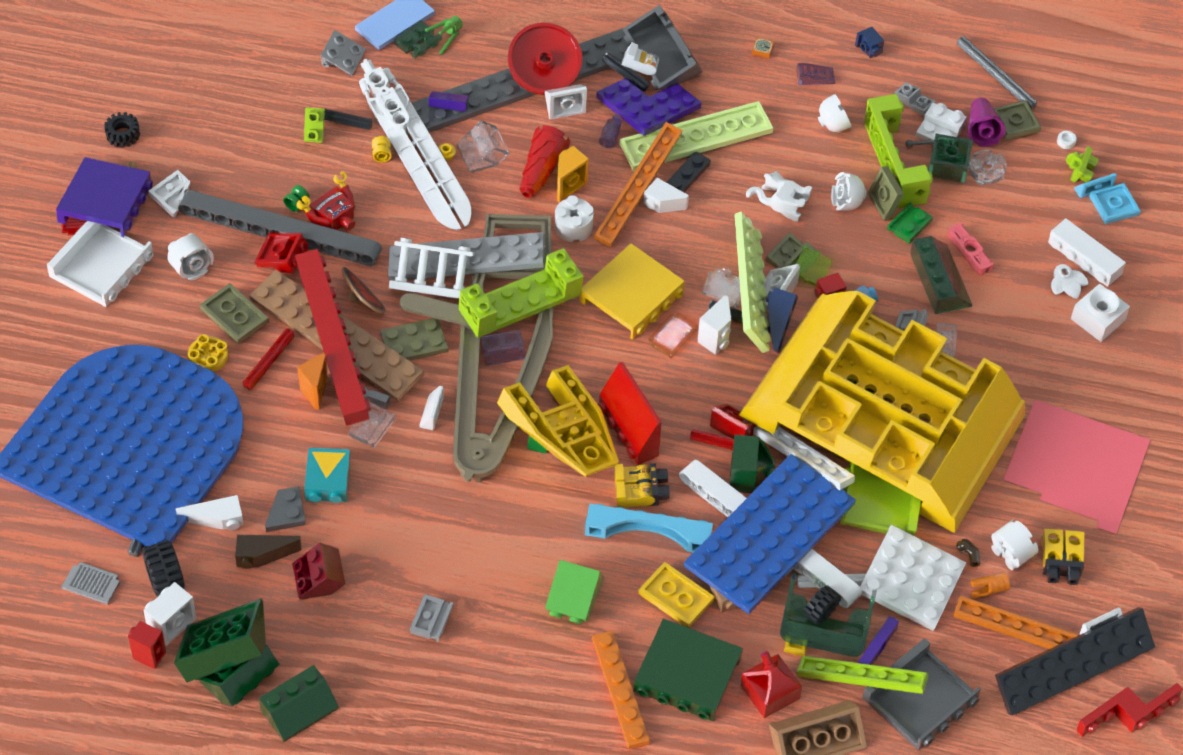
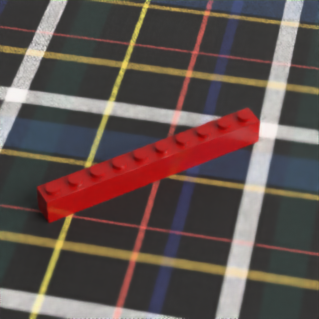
[295,249,372,426]

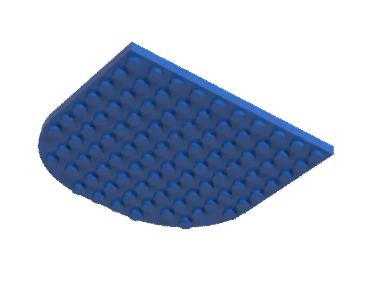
[0,345,244,546]

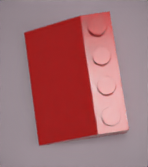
[598,362,662,465]

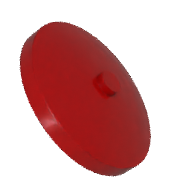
[508,22,582,95]

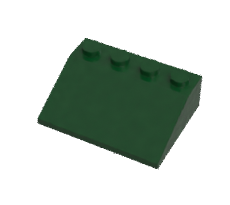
[174,598,266,682]

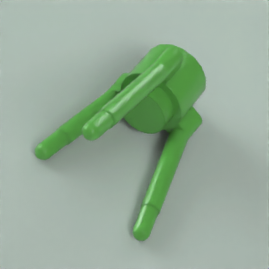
[425,16,463,55]

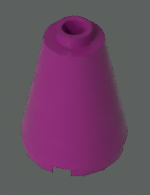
[968,97,1005,147]

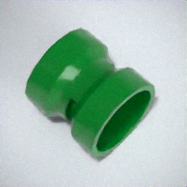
[283,185,310,212]

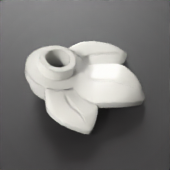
[1051,264,1088,299]

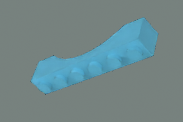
[585,504,713,553]

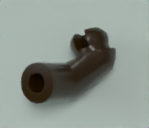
[956,539,981,567]

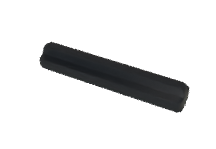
[602,52,650,92]
[324,109,373,130]

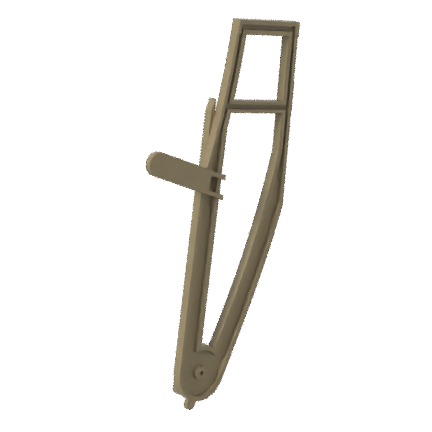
[400,213,555,482]

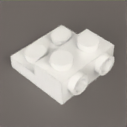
[915,103,967,151]

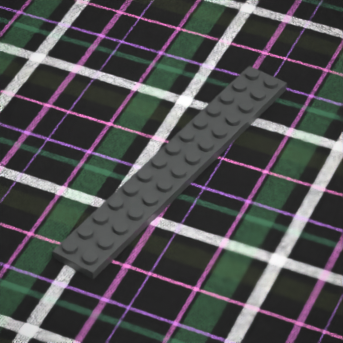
[412,28,629,133]

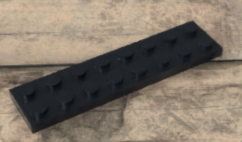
[995,607,1155,715]

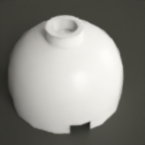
[817,94,852,132]
[831,172,866,211]

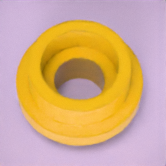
[438,143,456,161]

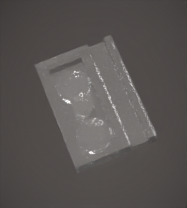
[349,403,395,448]

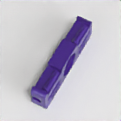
[858,616,899,665]

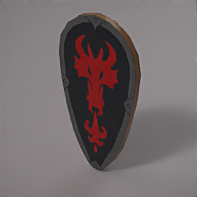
[342,267,385,314]

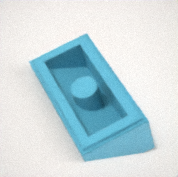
[1074,173,1117,198]

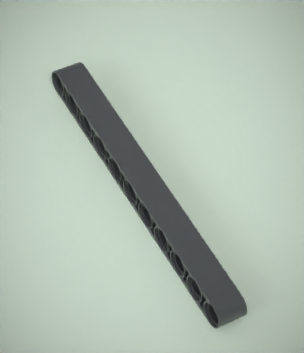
[178,190,382,266]

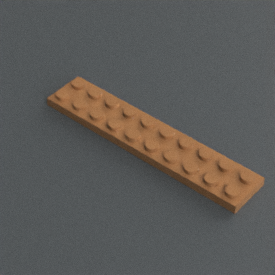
[249,270,424,402]

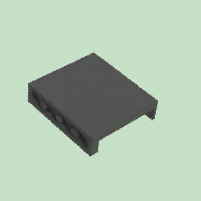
[862,638,981,750]

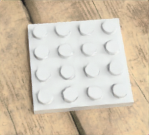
[860,525,966,631]

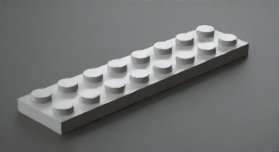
[388,232,545,281]

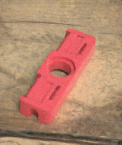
[948,223,994,275]

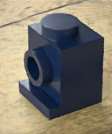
[855,27,884,58]

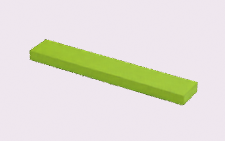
[797,656,928,694]

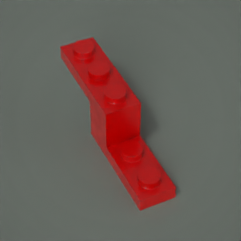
[1076,683,1183,736]

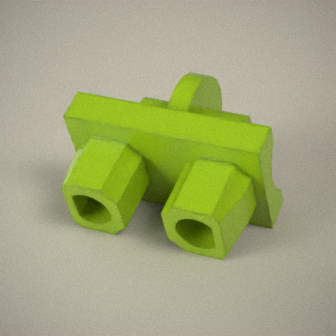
[304,107,325,143]
[1066,146,1099,183]

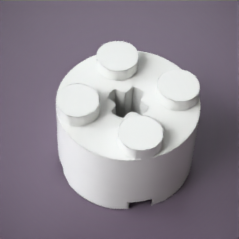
[555,196,594,242]
[168,233,214,280]
[991,520,1038,570]

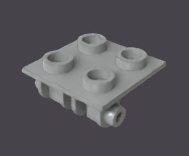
[320,30,366,76]

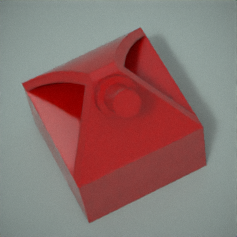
[740,651,802,718]

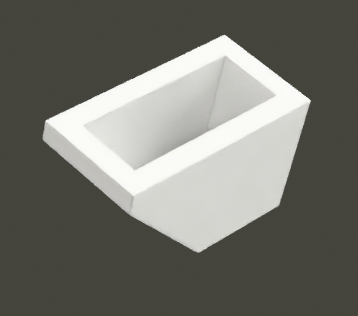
[643,178,689,213]

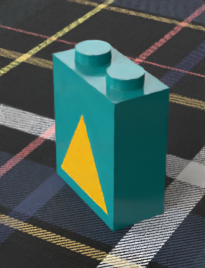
[304,448,351,503]

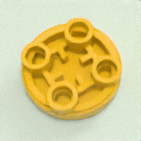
[188,334,229,372]

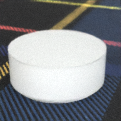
[1057,131,1077,149]

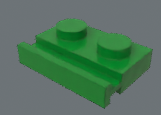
[887,202,933,244]

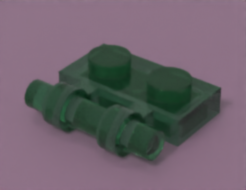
[394,21,442,59]

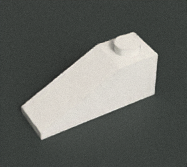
[176,495,244,530]

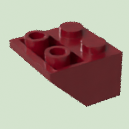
[292,543,346,600]

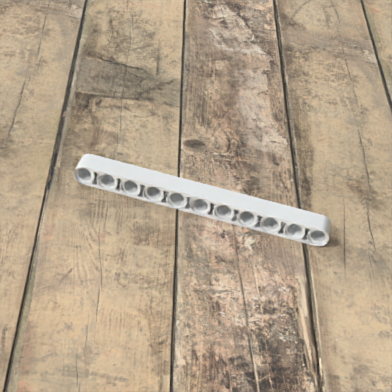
[679,460,862,608]

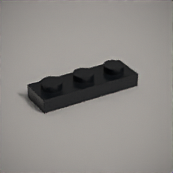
[666,152,711,193]

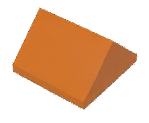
[297,353,328,410]

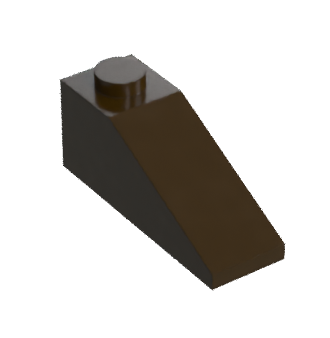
[235,535,302,569]

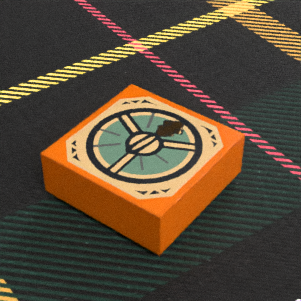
[752,37,774,59]

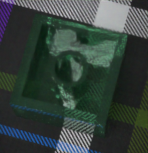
[928,133,973,183]

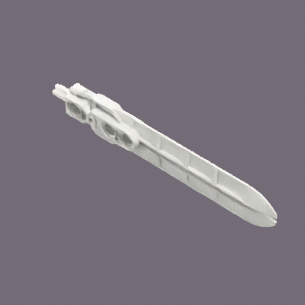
[359,59,471,230]

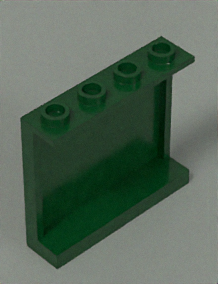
[633,618,743,721]

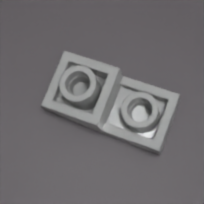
[894,82,936,117]

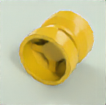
[372,136,392,163]

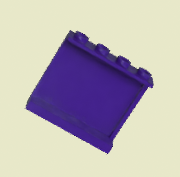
[56,157,153,237]

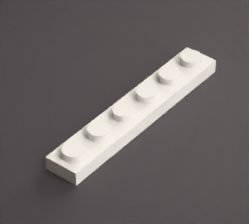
[753,426,855,490]

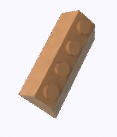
[769,700,867,755]

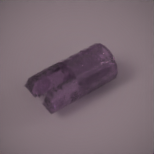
[599,114,623,148]

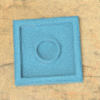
[1089,183,1141,224]

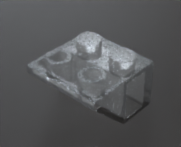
[456,120,510,173]
[702,267,742,308]

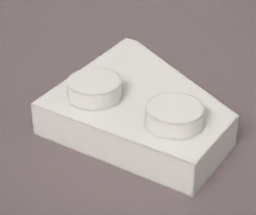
[149,170,191,218]

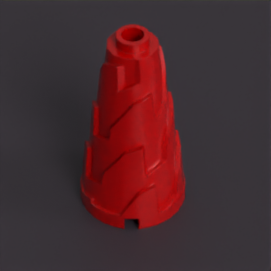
[519,125,571,198]

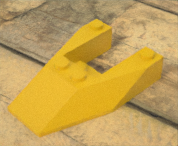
[497,365,619,477]

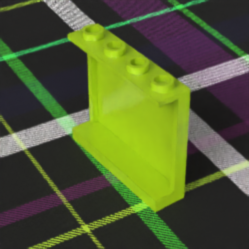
[839,460,921,536]

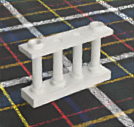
[389,238,475,298]

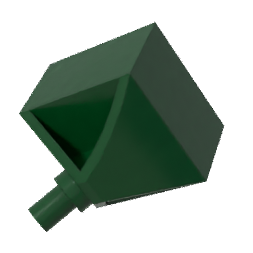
[729,435,776,493]

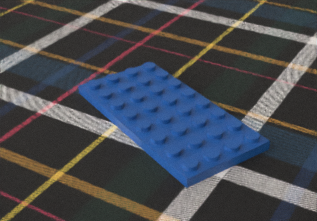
[684,454,856,614]

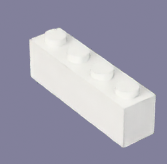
[1048,218,1126,287]

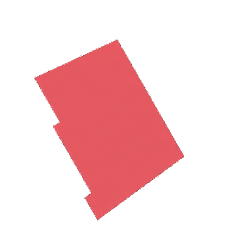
[1003,400,1150,534]

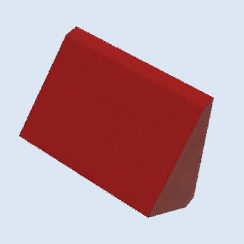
[710,404,757,439]

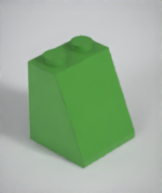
[545,560,604,624]

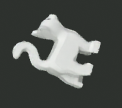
[746,171,812,222]

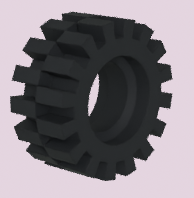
[104,112,140,148]
[803,585,841,625]

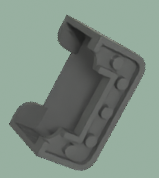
[623,5,703,91]

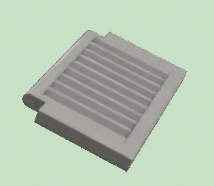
[61,562,120,605]

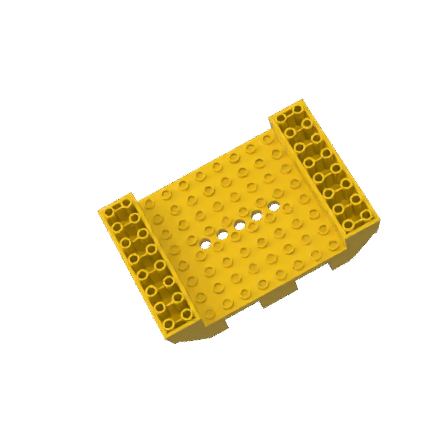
[739,291,1025,533]

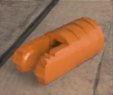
[970,572,1010,598]

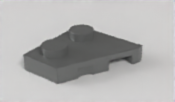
[265,486,306,532]

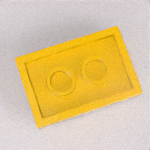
[638,562,715,628]

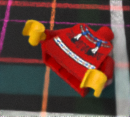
[297,171,355,231]

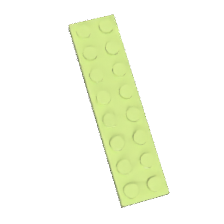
[619,101,773,171]
[735,211,771,353]

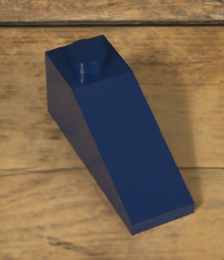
[766,287,798,353]

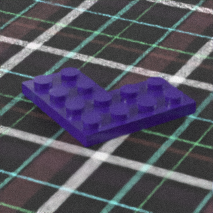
[596,78,702,136]

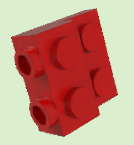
[254,233,308,273]

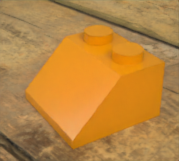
[557,146,589,203]

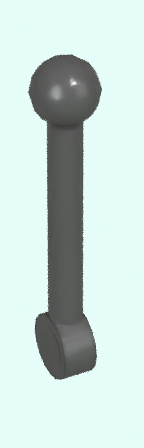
[906,138,945,147]

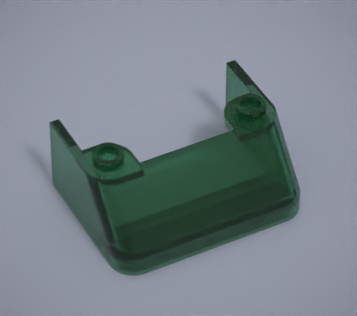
[780,572,877,657]

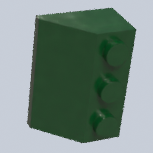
[199,644,280,707]
[259,665,339,742]

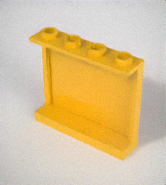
[579,244,685,339]

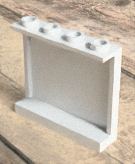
[47,221,153,307]

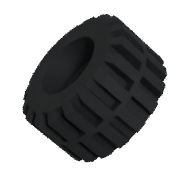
[142,540,185,597]

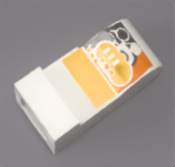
[622,42,659,75]

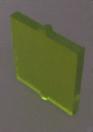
[796,246,833,286]

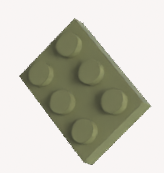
[200,283,269,344]
[380,318,448,361]

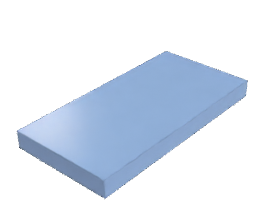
[355,0,435,50]

